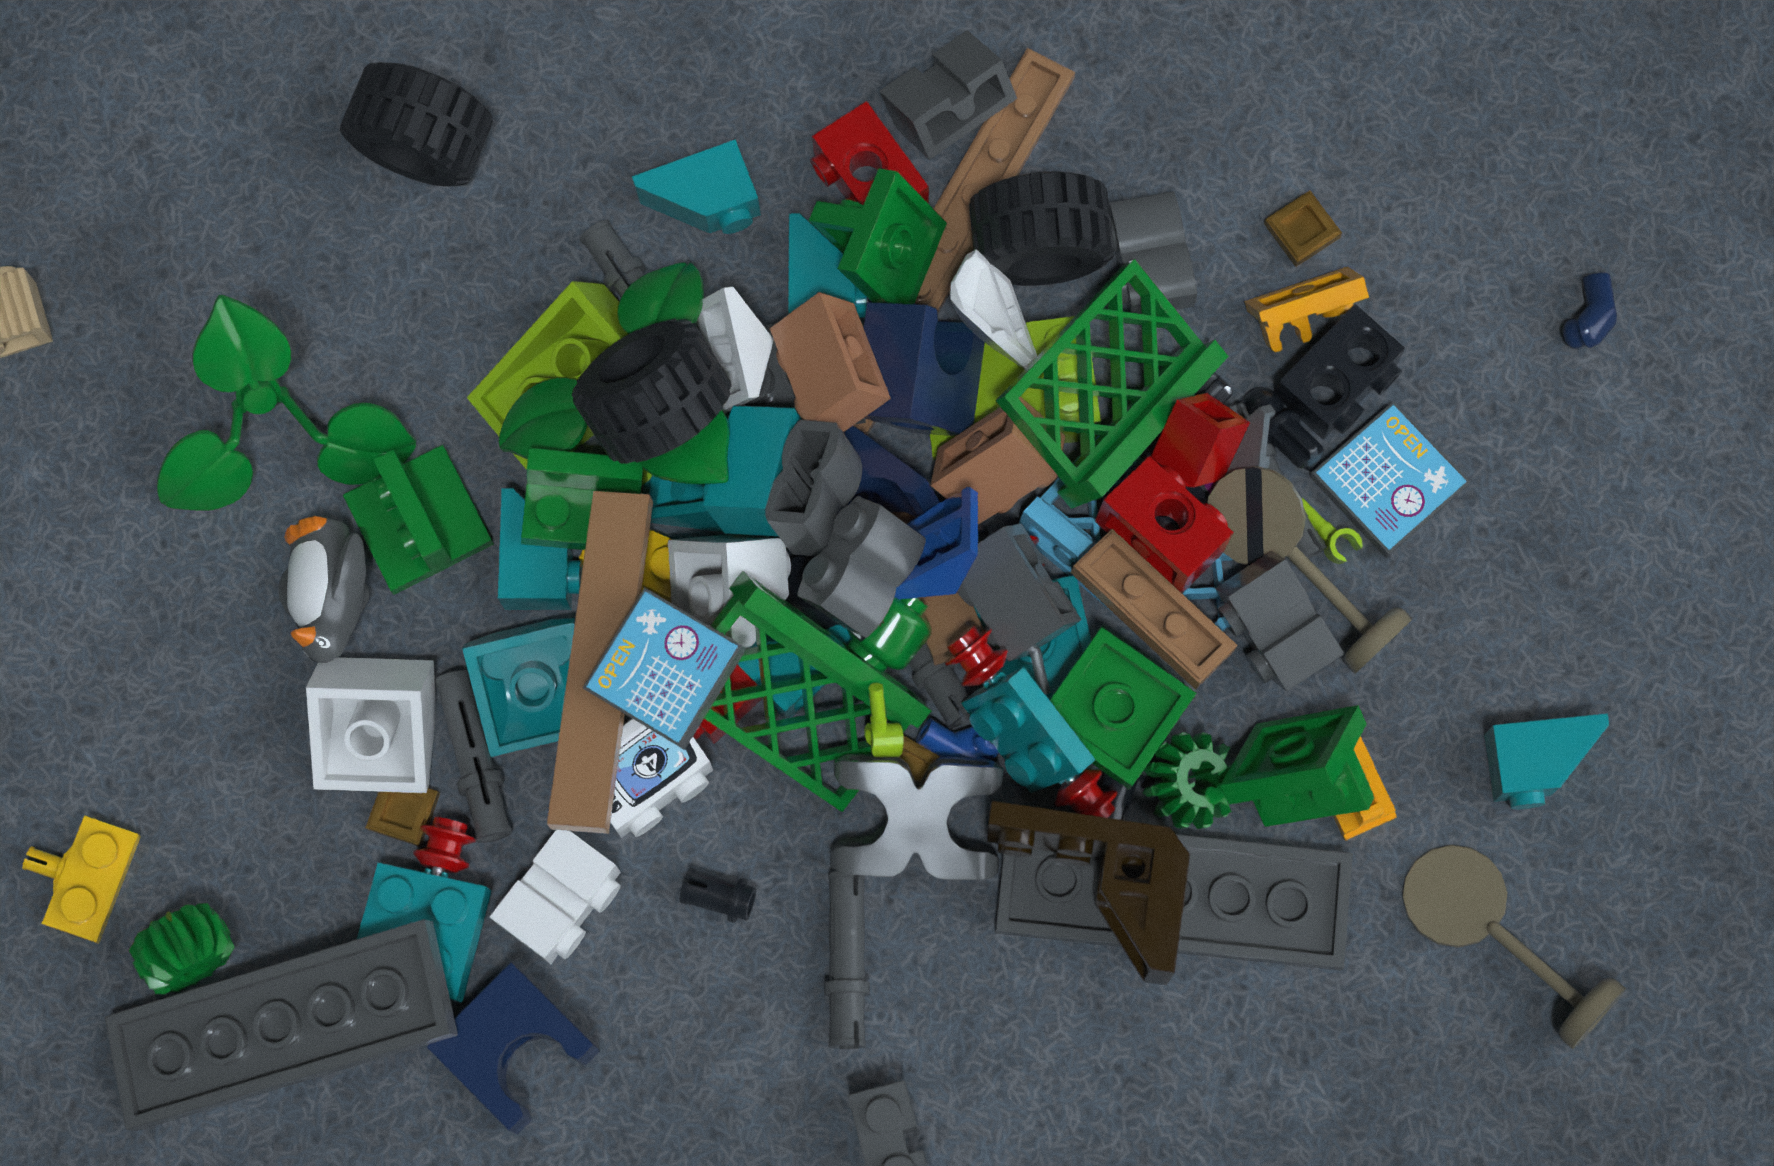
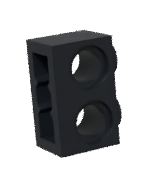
[1276,304,1405,440]

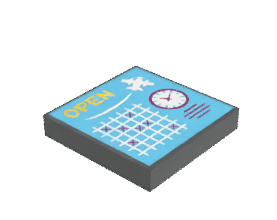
[1310,401,1470,558]
[583,587,746,750]

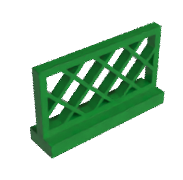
[995,259,1229,509]
[704,571,932,812]

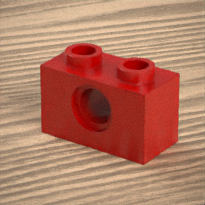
[810,101,929,205]
[1095,456,1234,593]

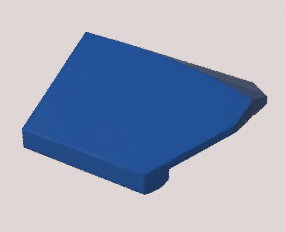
[894,487,978,599]

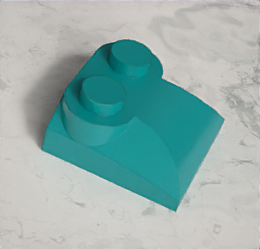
[462,618,575,757]

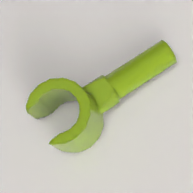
[1302,498,1363,564]
[864,683,904,757]

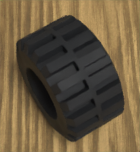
[339,62,493,187]
[969,171,1114,286]
[572,319,732,464]

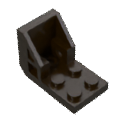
[987,801,1190,986]

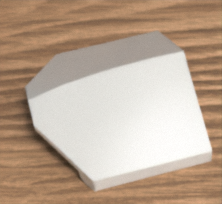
[950,249,1037,369]
[695,287,774,414]

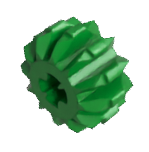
[1142,732,1232,829]
[129,903,235,994]

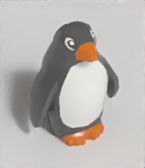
[278,516,369,663]

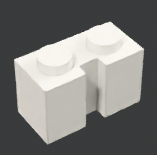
[490,830,621,964]

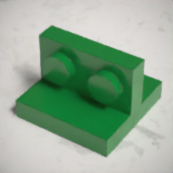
[809,168,947,304]
[343,445,494,595]
[521,448,643,550]
[1050,627,1197,790]
[1220,705,1375,827]

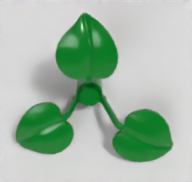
[499,263,730,484]
[156,295,417,511]

